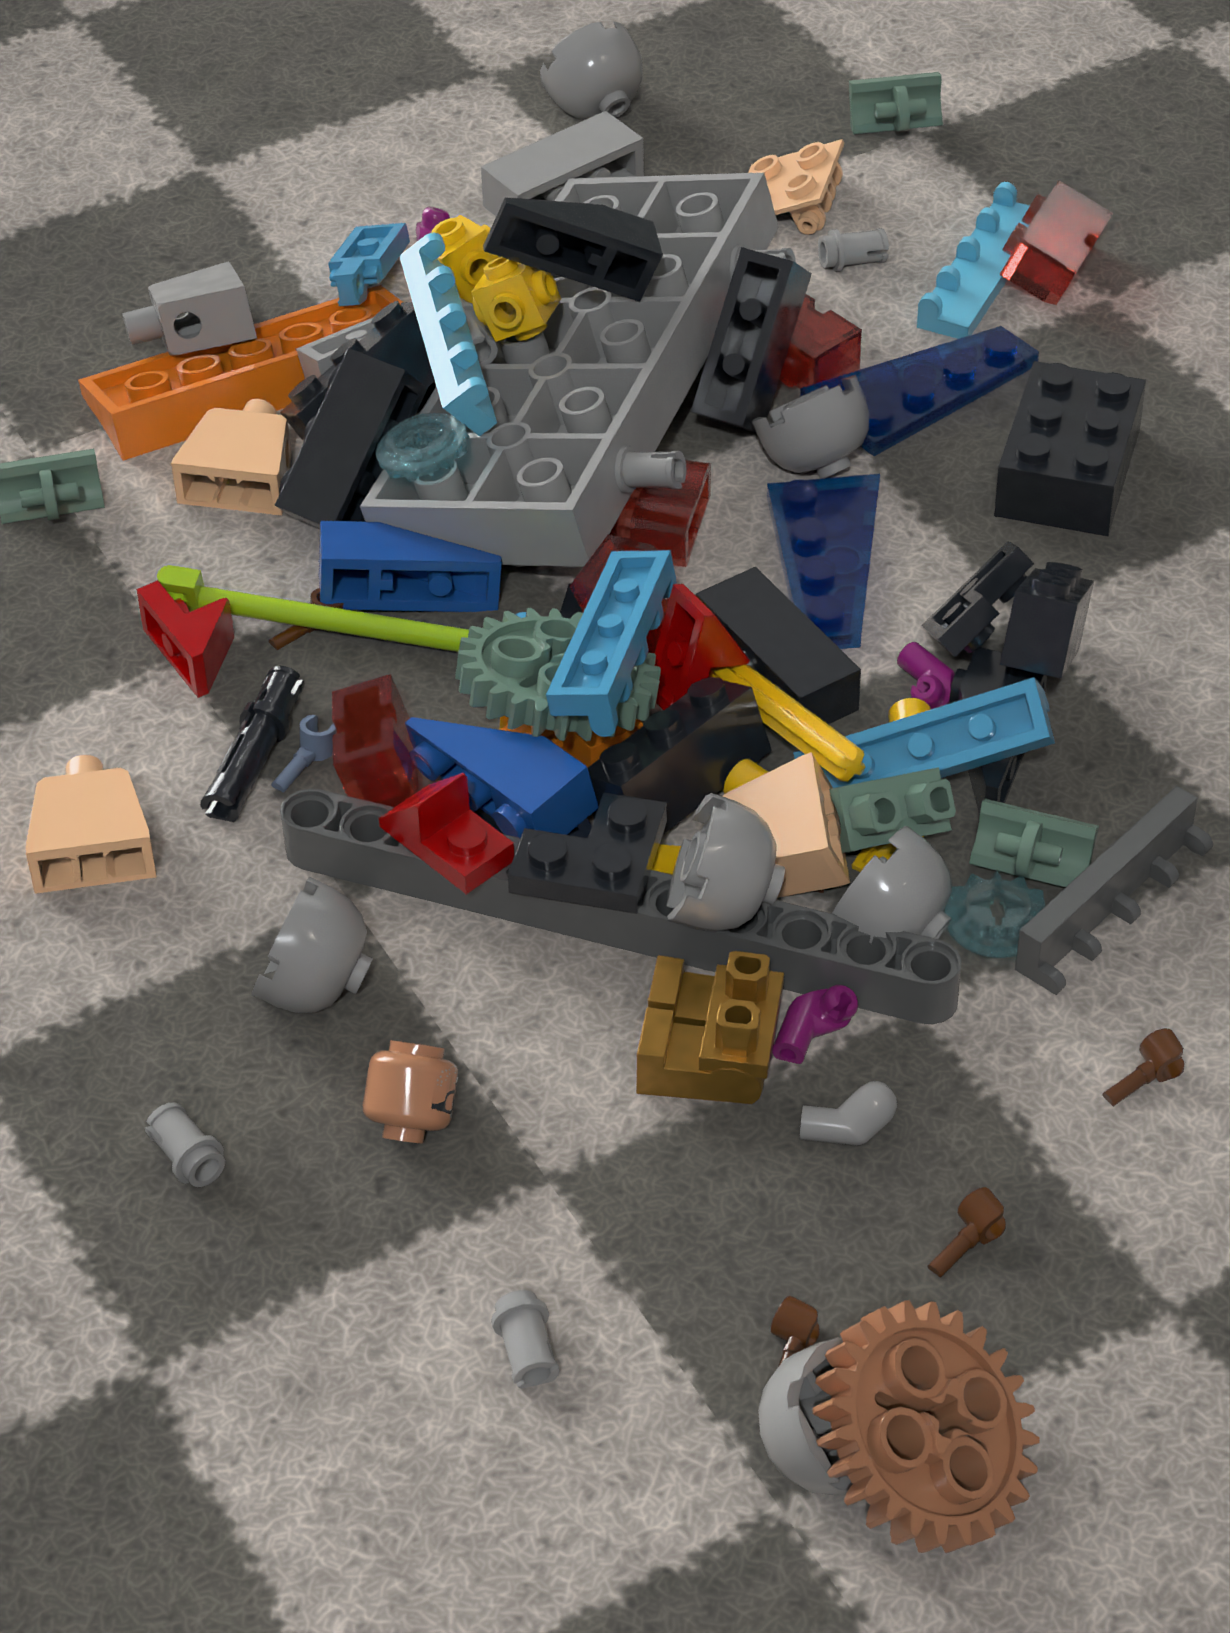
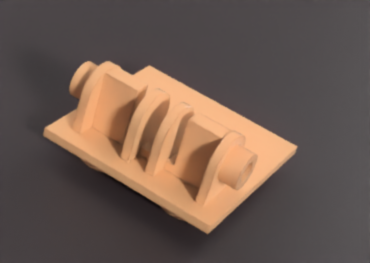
[748,139,845,235]

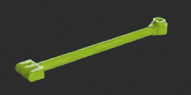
[157,565,469,652]

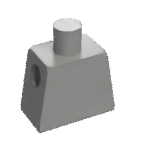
[122,262,257,355]

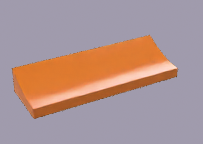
[78,285,403,461]

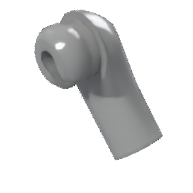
[800,1081,897,1145]

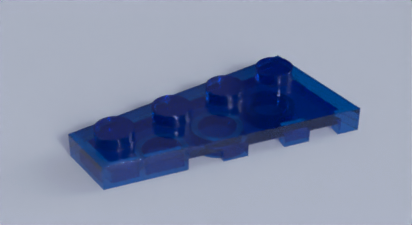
[800,326,1039,456]
[767,474,880,649]

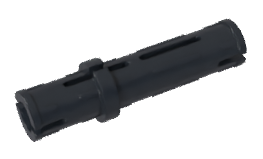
[200,666,305,822]

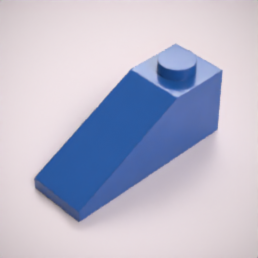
[319,521,502,612]

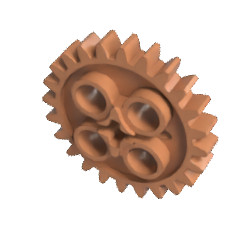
[813,1300,1040,1553]

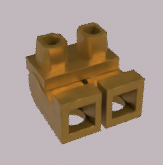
[636,951,784,1104]

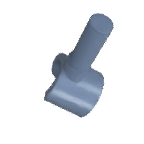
[271,715,337,792]

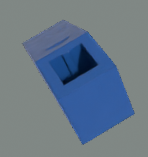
[405,717,599,838]

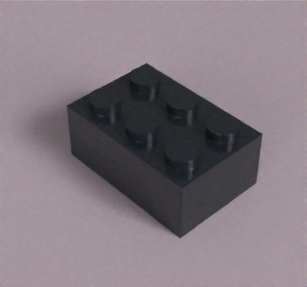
[994,361,1146,537]

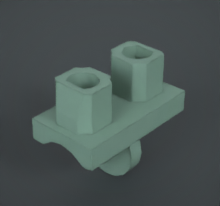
[849,72,943,134]
[0,448,105,524]
[829,767,956,853]
[969,799,1099,887]

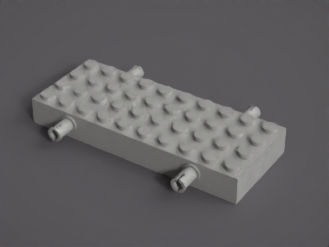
[360,173,796,568]

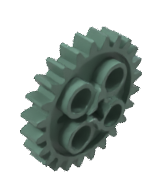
[455,608,661,741]

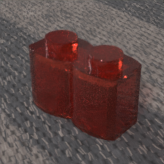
[609,460,711,567]

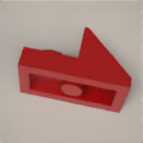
[136,580,235,698]
[655,584,750,710]
[379,773,515,895]

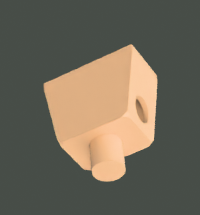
[171,399,292,516]
[722,752,850,898]
[25,755,157,894]

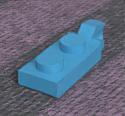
[328,223,410,306]

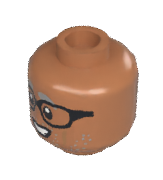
[363,1040,458,1144]

